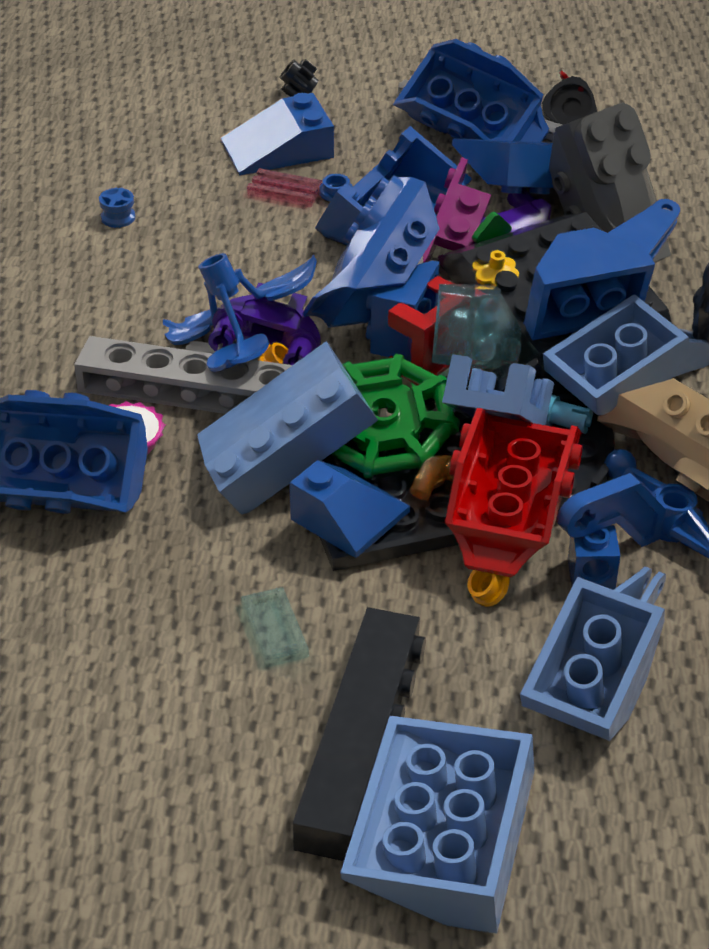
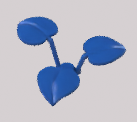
[163,253,317,372]

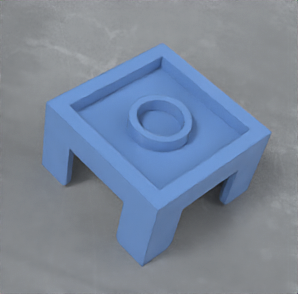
[442,354,554,425]

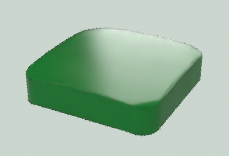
[472,212,512,243]

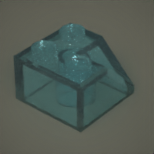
[432,284,522,369]

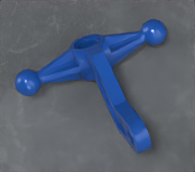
[557,449,709,558]

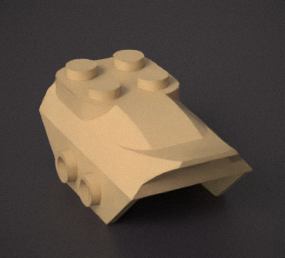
[597,378,709,502]

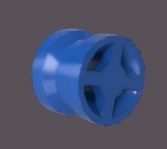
[99,188,136,228]

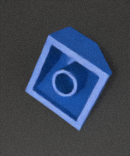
[289,460,410,558]

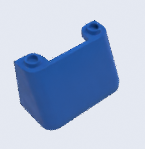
[315,126,472,245]

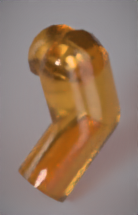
[410,455,454,500]

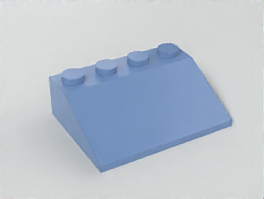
[197,341,378,515]
[340,716,534,934]

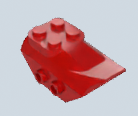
[445,408,583,578]

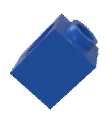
[568,525,620,590]

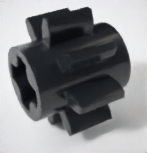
[279,59,319,97]

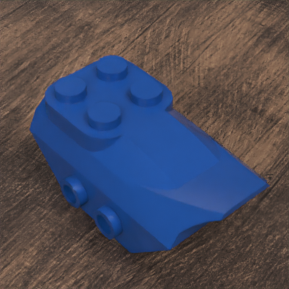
[393,39,549,142]
[302,175,440,328]
[0,390,148,514]

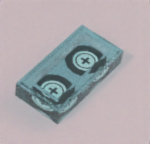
[241,587,309,668]

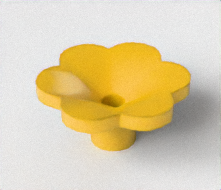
[472,250,519,287]

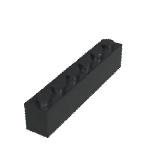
[293,607,426,861]

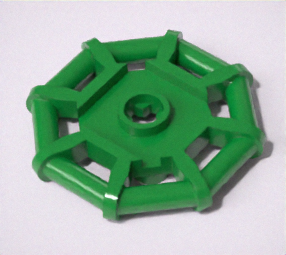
[330,354,460,479]

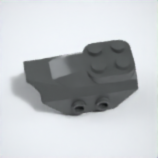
[549,102,671,262]

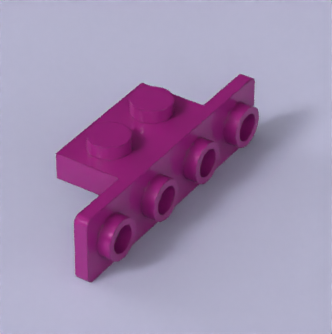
[423,157,491,263]

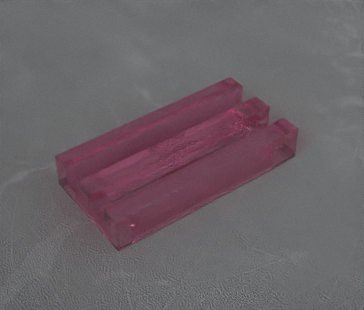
[247,168,322,207]

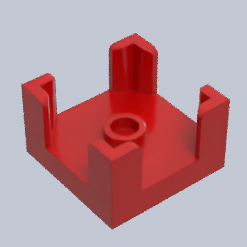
[388,276,474,385]

